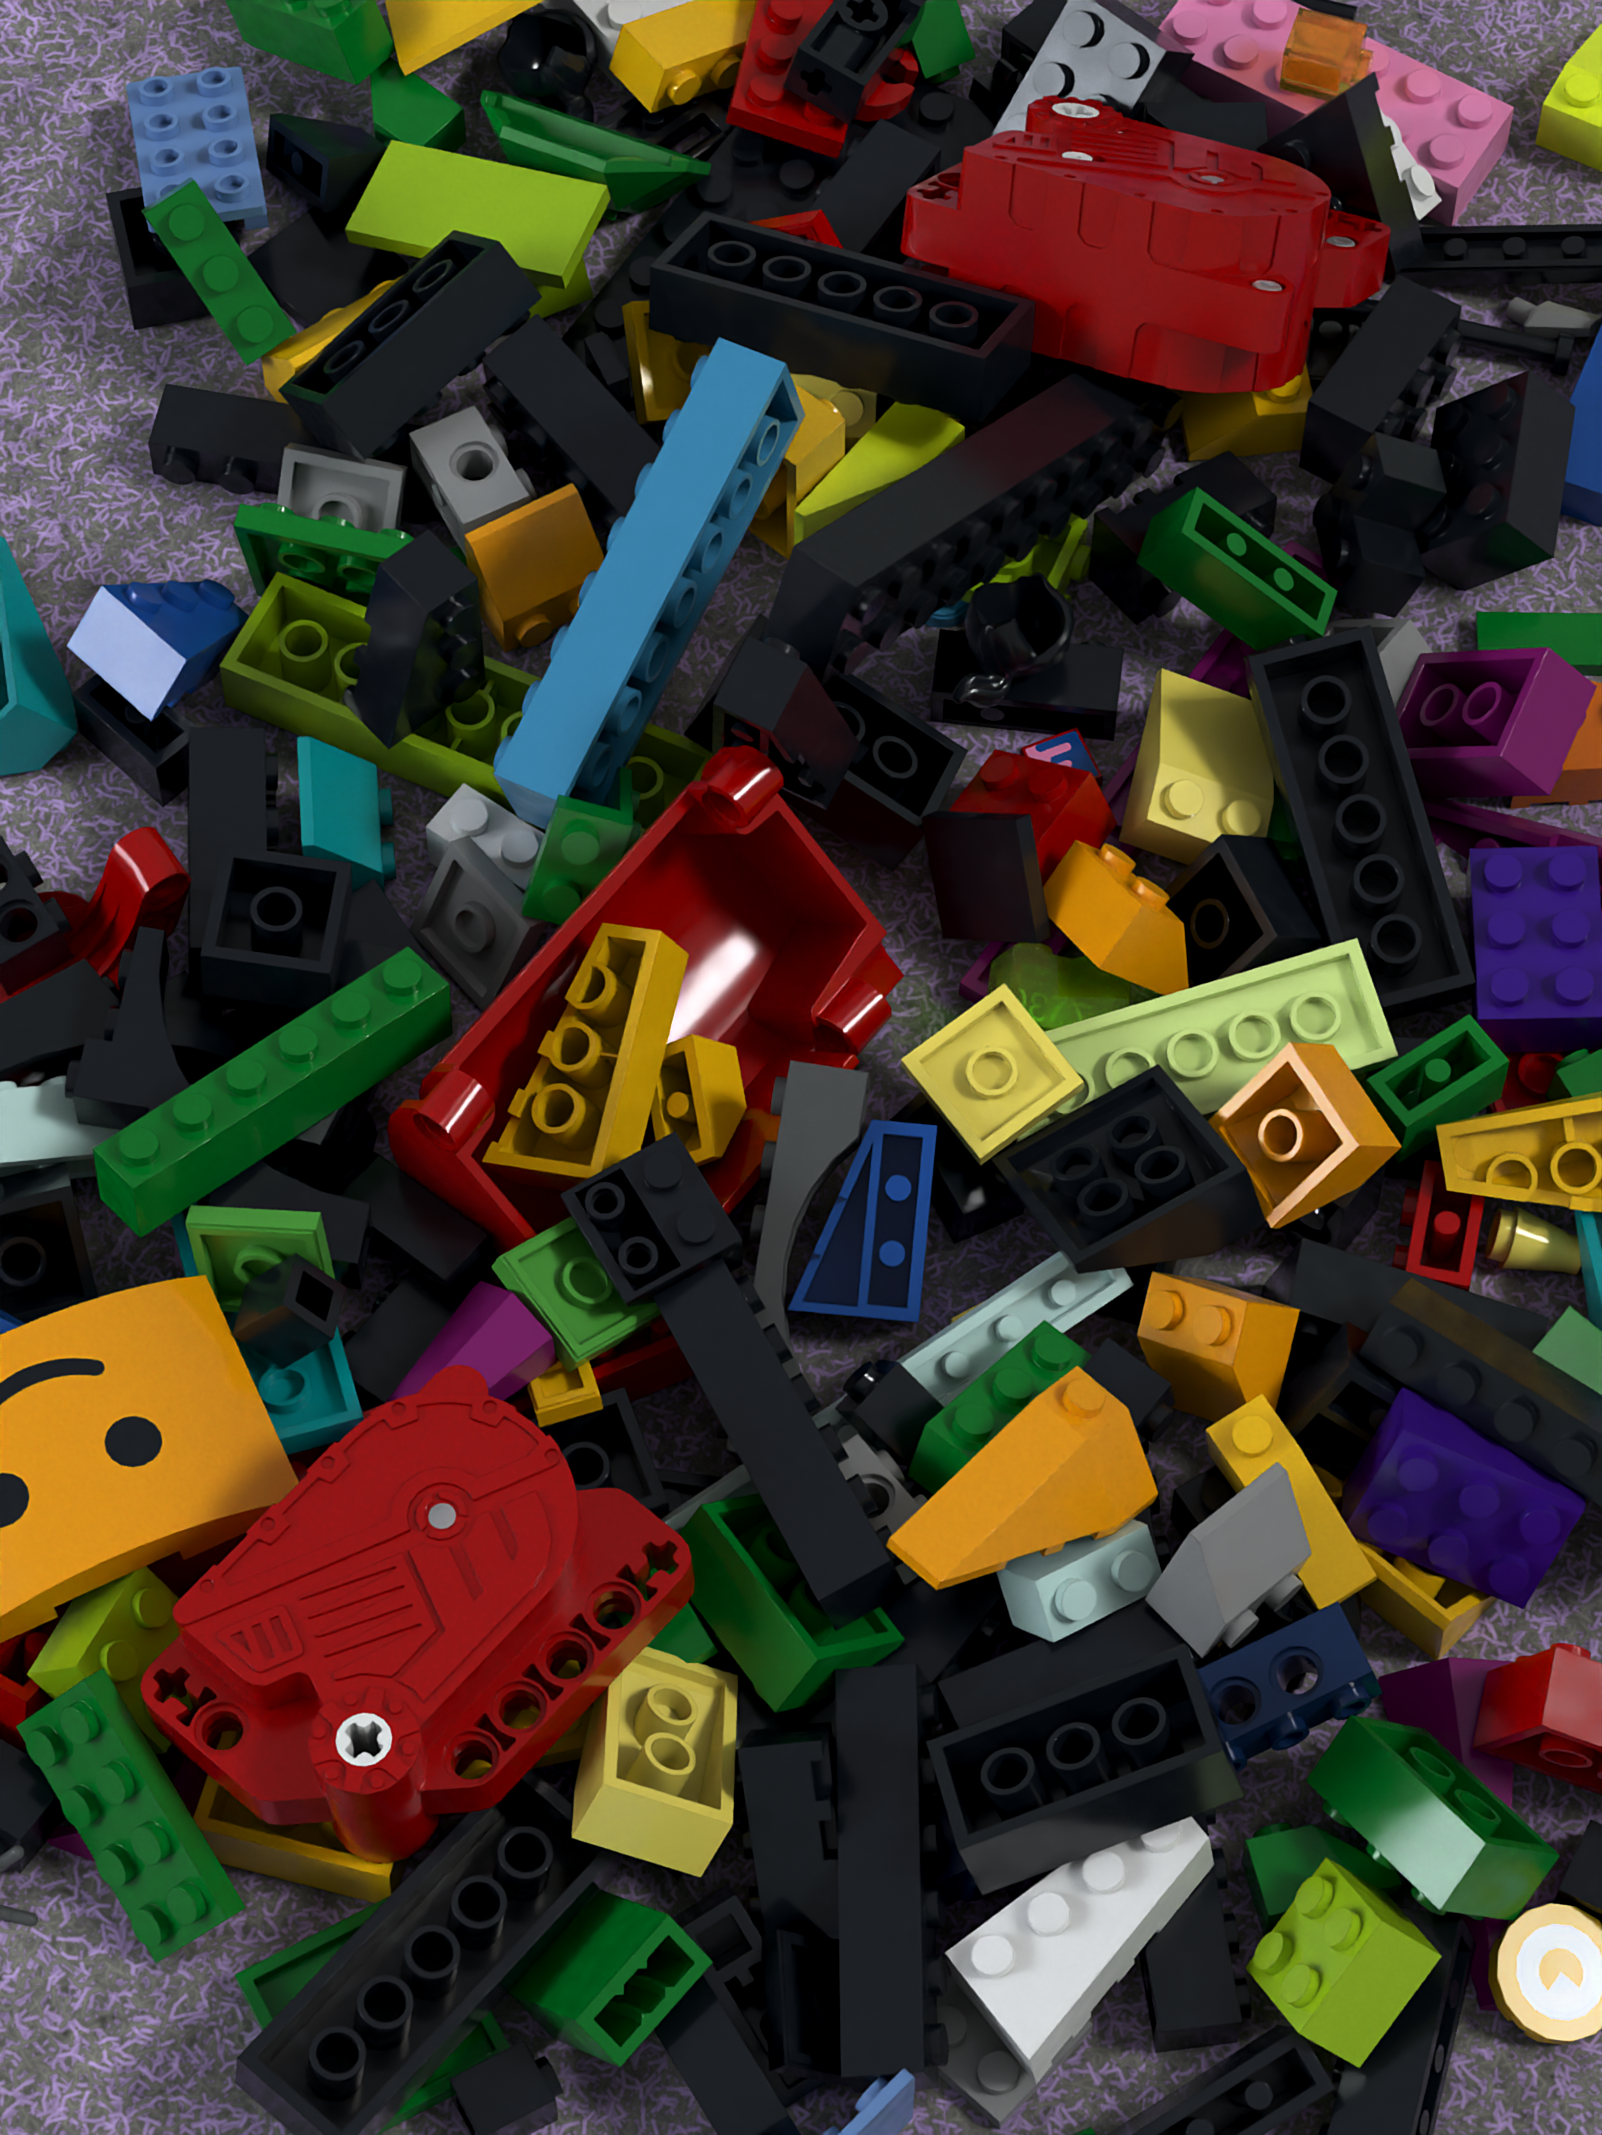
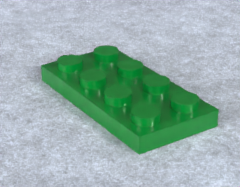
[16,1668,246,1963]

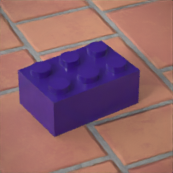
[1465,846,1602,1053]
[1342,1387,1586,1609]

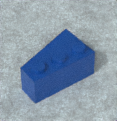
[67,579,250,721]
[788,1119,937,1322]

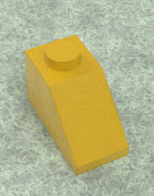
[650,1034,747,1167]

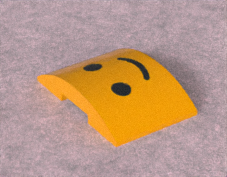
[0,1275,299,1643]

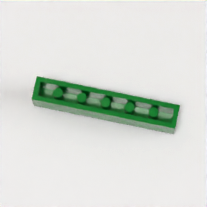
[93,946,453,1238]

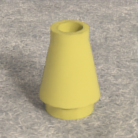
[1485,1206,1581,1275]

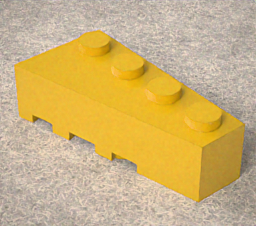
[481,923,689,1191]

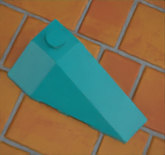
[0,536,77,776]

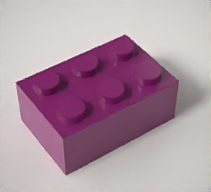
[1396,647,1597,798]

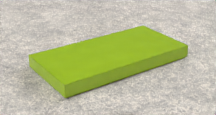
[345,140,611,290]

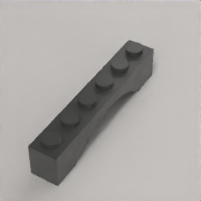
[717,1060,871,1457]

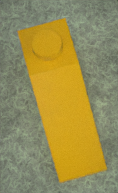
[1206,1394,1377,1611]

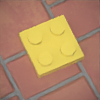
[901,983,1084,1166]

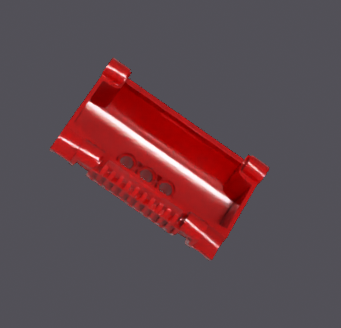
[387,745,904,1255]

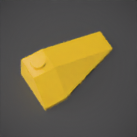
[1435,1091,1602,1212]

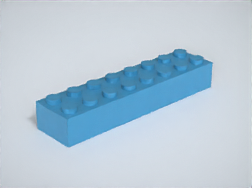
[493,337,805,830]

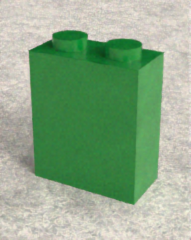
[509,1889,713,2067]

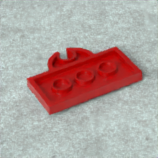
[725,0,919,159]

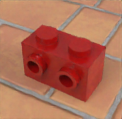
[1392,1160,1485,1291]

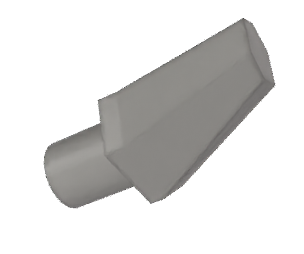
[1506,297,1602,339]

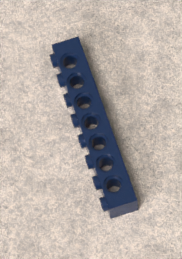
[932,1601,1383,1907]

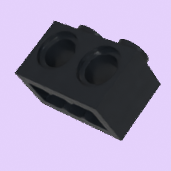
[0,835,74,996]

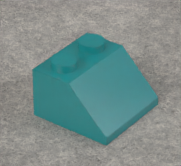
[297,736,397,894]

